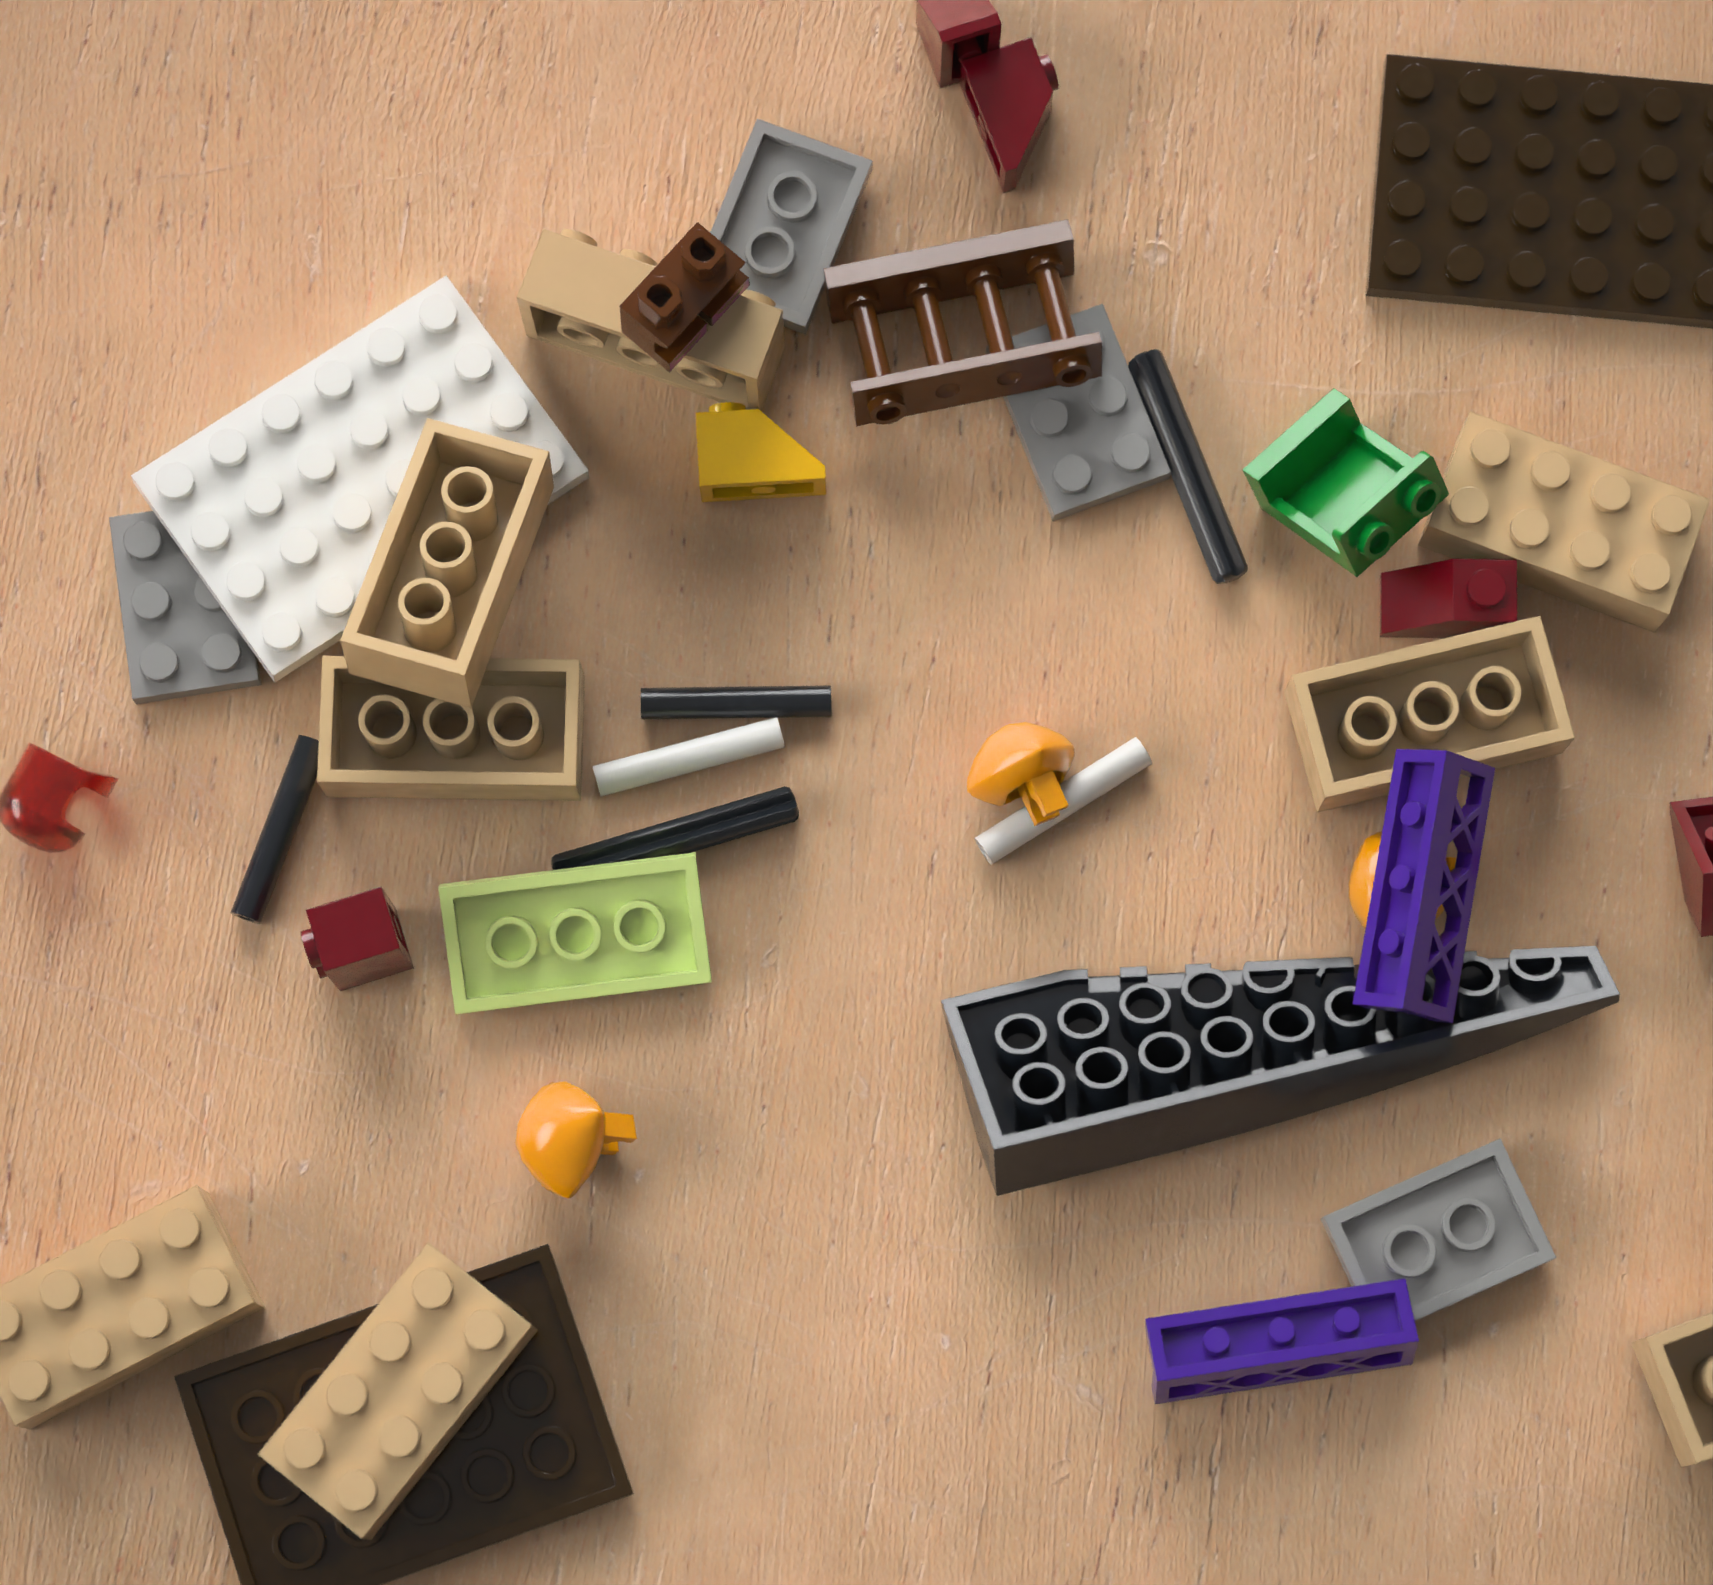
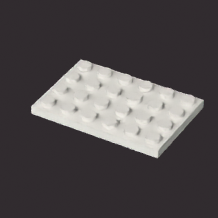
[131,276,589,683]

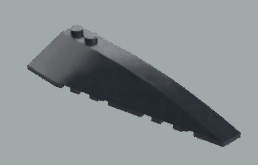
[941,946,1620,1196]

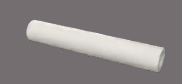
[593,717,785,796]
[974,737,1152,865]

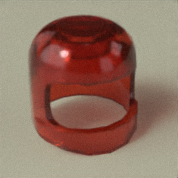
[0,742,119,853]

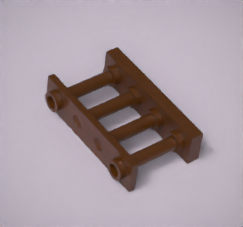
[823,219,1102,426]

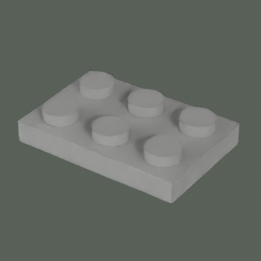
[710,119,873,335]
[986,304,1171,521]
[109,511,262,704]
[1321,1138,1556,1321]

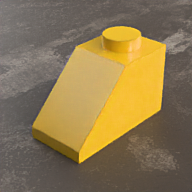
[695,402,826,502]

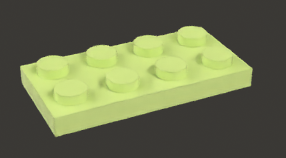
[438,852,712,1014]

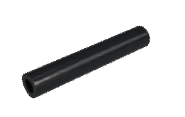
[641,685,832,719]
[230,735,319,924]

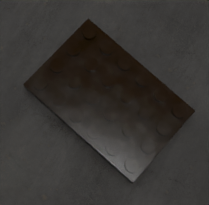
[1365,54,1713,329]
[174,1244,634,1585]

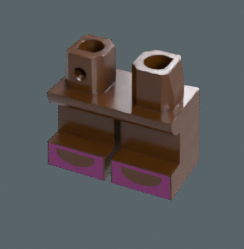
[620,222,750,373]

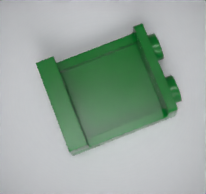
[1242,388,1449,577]

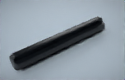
[1128,349,1248,584]
[551,786,799,870]

